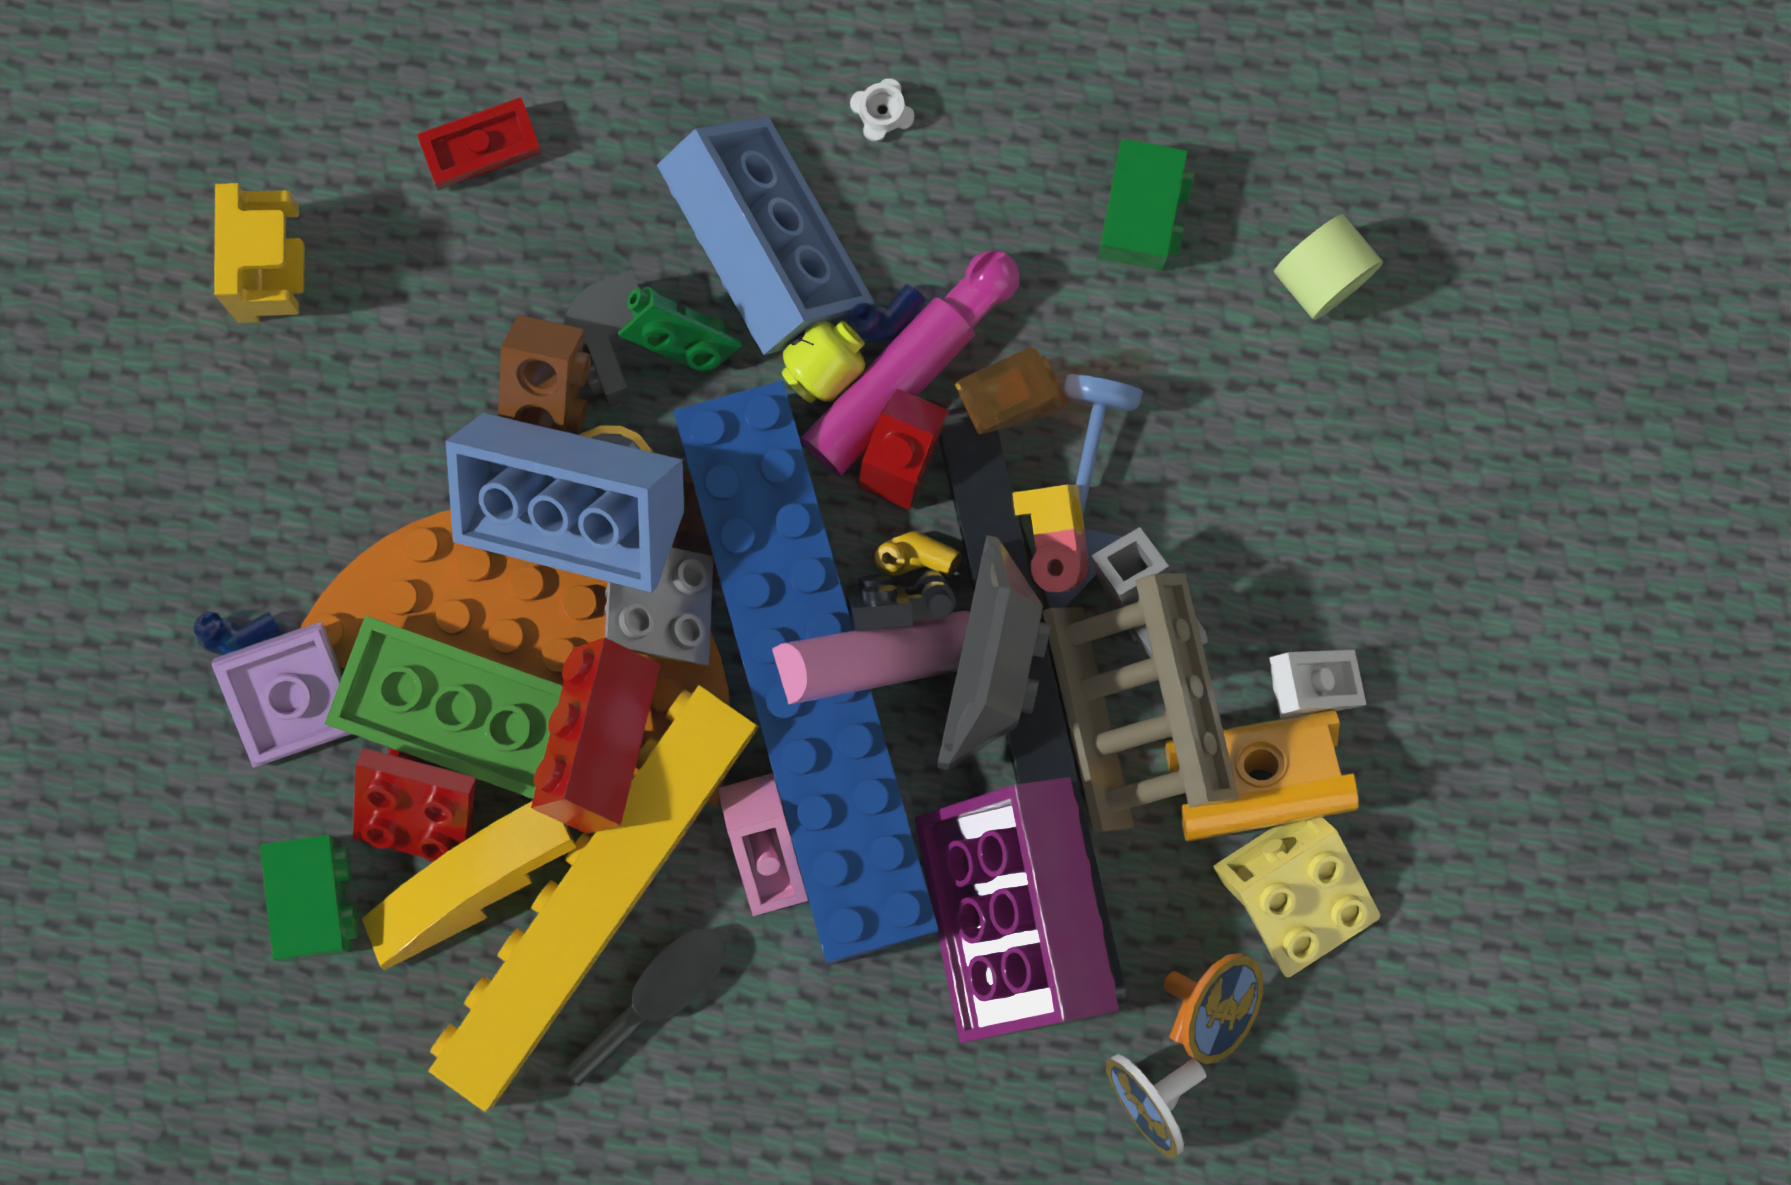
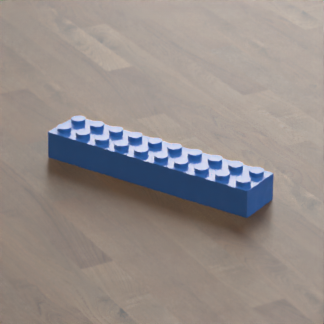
[673,380,939,965]

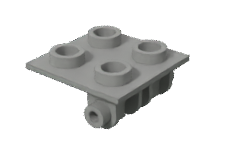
[604,547,713,666]

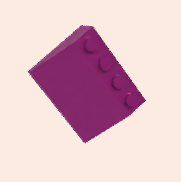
[915,777,1119,1043]

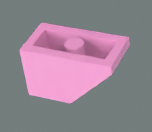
[717,773,808,916]

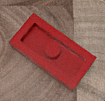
[417,97,542,191]

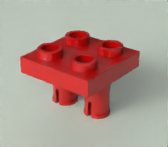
[353,748,476,862]

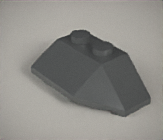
[938,535,1051,770]

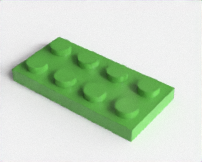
[324,615,563,799]

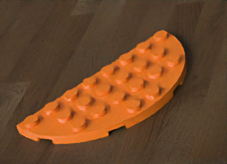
[300,510,730,807]

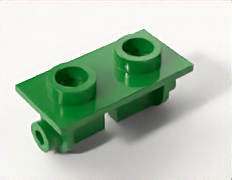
[618,287,742,375]

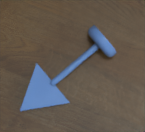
[1019,374,1143,608]

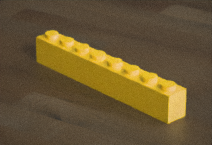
[428,685,760,1112]

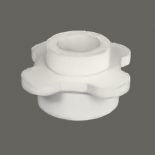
[850,79,914,142]

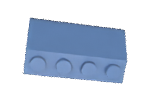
[657,116,875,355]
[446,413,684,593]

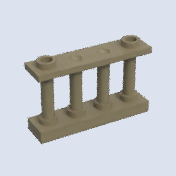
[1042,573,1239,834]

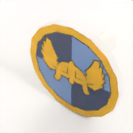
[1106,1054,1206,1158]

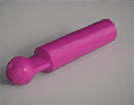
[800,250,1019,477]

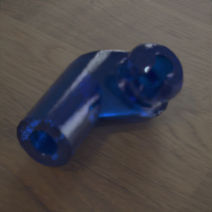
[848,284,927,341]
[193,611,283,656]

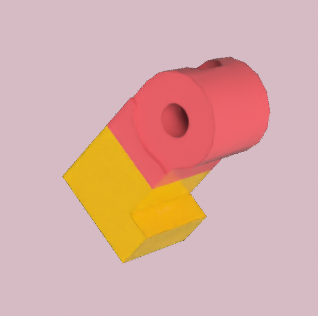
[1012,484,1089,593]

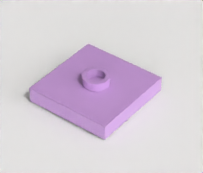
[211,621,350,768]

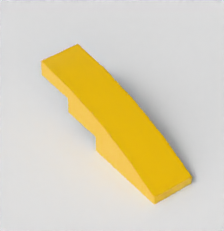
[362,802,577,970]

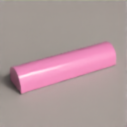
[772,611,970,705]

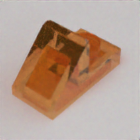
[955,347,1068,435]

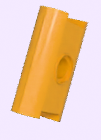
[1165,709,1358,842]

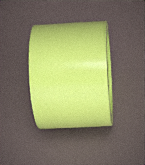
[1274,214,1383,320]

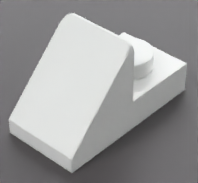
[1270,650,1366,719]

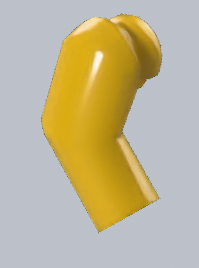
[874,531,962,578]

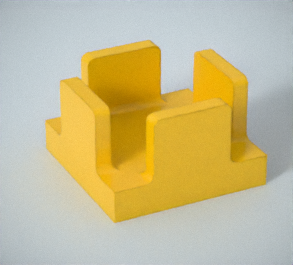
[214,183,304,323]

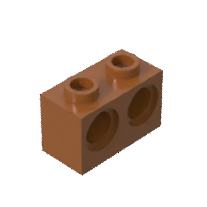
[498,315,591,434]

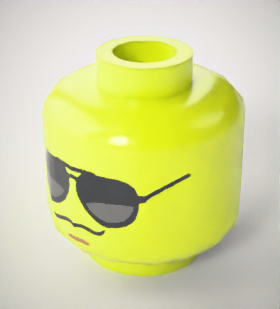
[782,320,865,403]

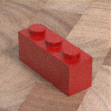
[531,637,661,834]

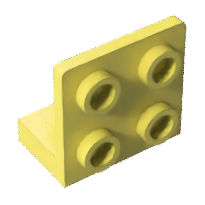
[1213,817,1380,978]

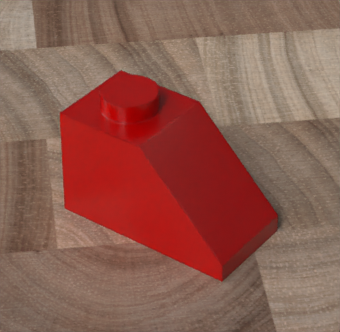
[858,388,949,510]

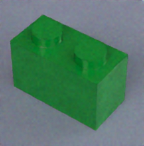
[1097,138,1194,271]
[260,834,359,963]

